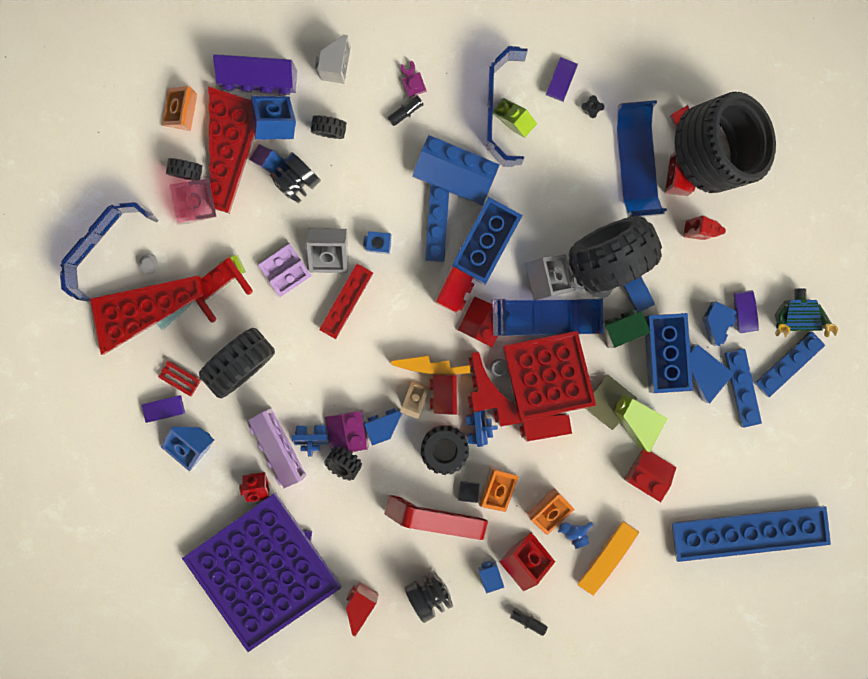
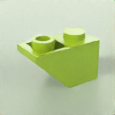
[492,98,538,138]

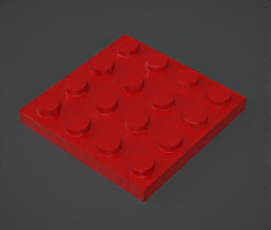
[503,331,596,422]

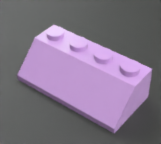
[248,408,307,488]

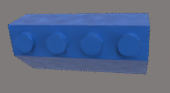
[412,135,500,206]
[644,313,693,393]

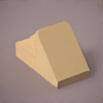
[400,381,430,419]

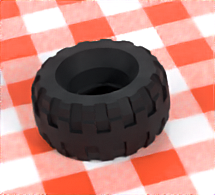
[568,216,662,293]

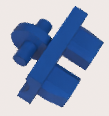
[466,410,498,447]
[292,425,329,457]

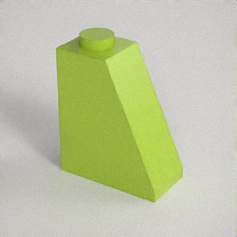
[614,395,668,452]

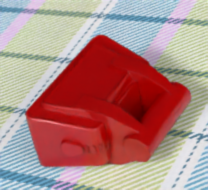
[683,215,726,240]

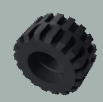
[421,425,469,475]

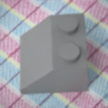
[315,35,351,84]
[306,228,348,273]
[525,254,575,300]

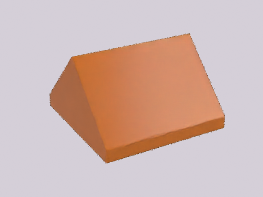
[161,86,197,131]
[478,466,519,512]
[527,488,575,535]

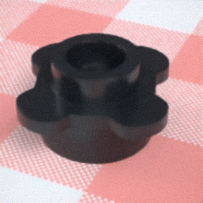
[581,95,605,118]

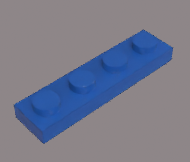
[425,185,449,262]
[754,331,826,398]
[725,349,762,428]

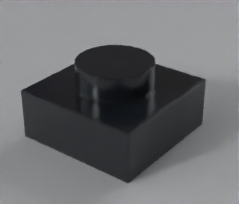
[458,481,480,503]

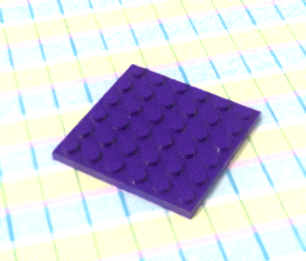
[182,492,342,652]

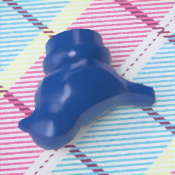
[558,522,593,549]

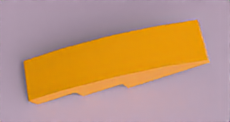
[391,356,470,375]
[578,521,639,596]

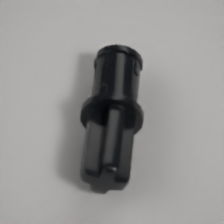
[388,95,424,126]
[510,607,548,636]

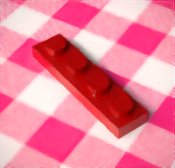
[319,264,374,339]

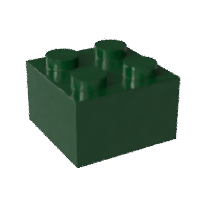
[599,309,651,348]

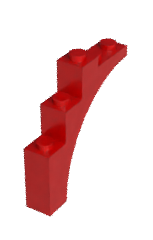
[467,352,572,442]

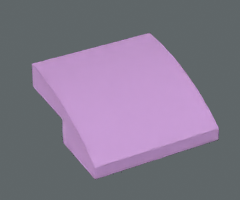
[258,243,311,297]

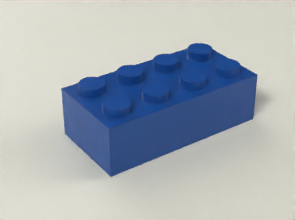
[452,197,523,285]

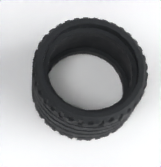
[674,91,776,193]

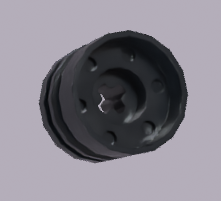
[269,152,321,204]
[405,570,453,623]

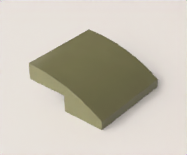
[585,374,638,430]

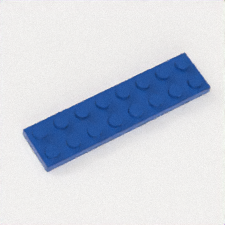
[671,505,831,562]

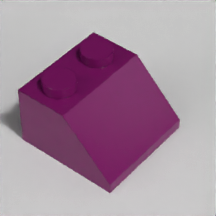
[325,410,369,452]

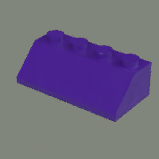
[213,54,297,95]

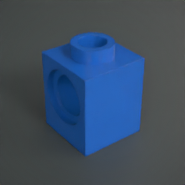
[363,231,392,255]
[478,561,505,594]

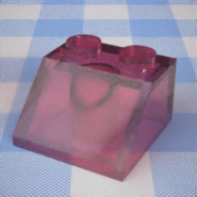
[169,179,217,225]

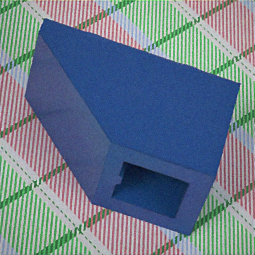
[703,301,737,346]
[364,408,402,446]

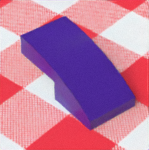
[546,57,578,102]
[733,290,759,334]
[141,395,186,423]

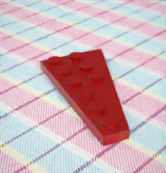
[208,87,254,214]
[90,276,204,355]

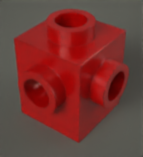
[239,472,270,502]

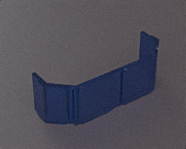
[486,46,528,167]
[616,100,667,217]
[60,202,159,302]
[493,298,604,336]

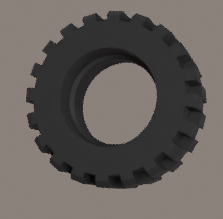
[199,328,275,399]

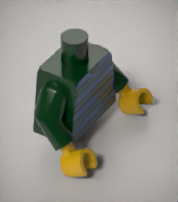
[774,288,838,337]

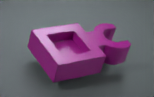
[401,61,427,98]

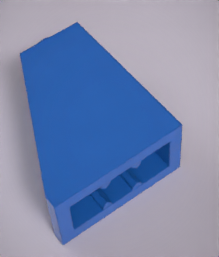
[690,344,734,404]

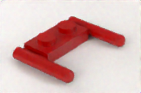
[195,257,253,323]

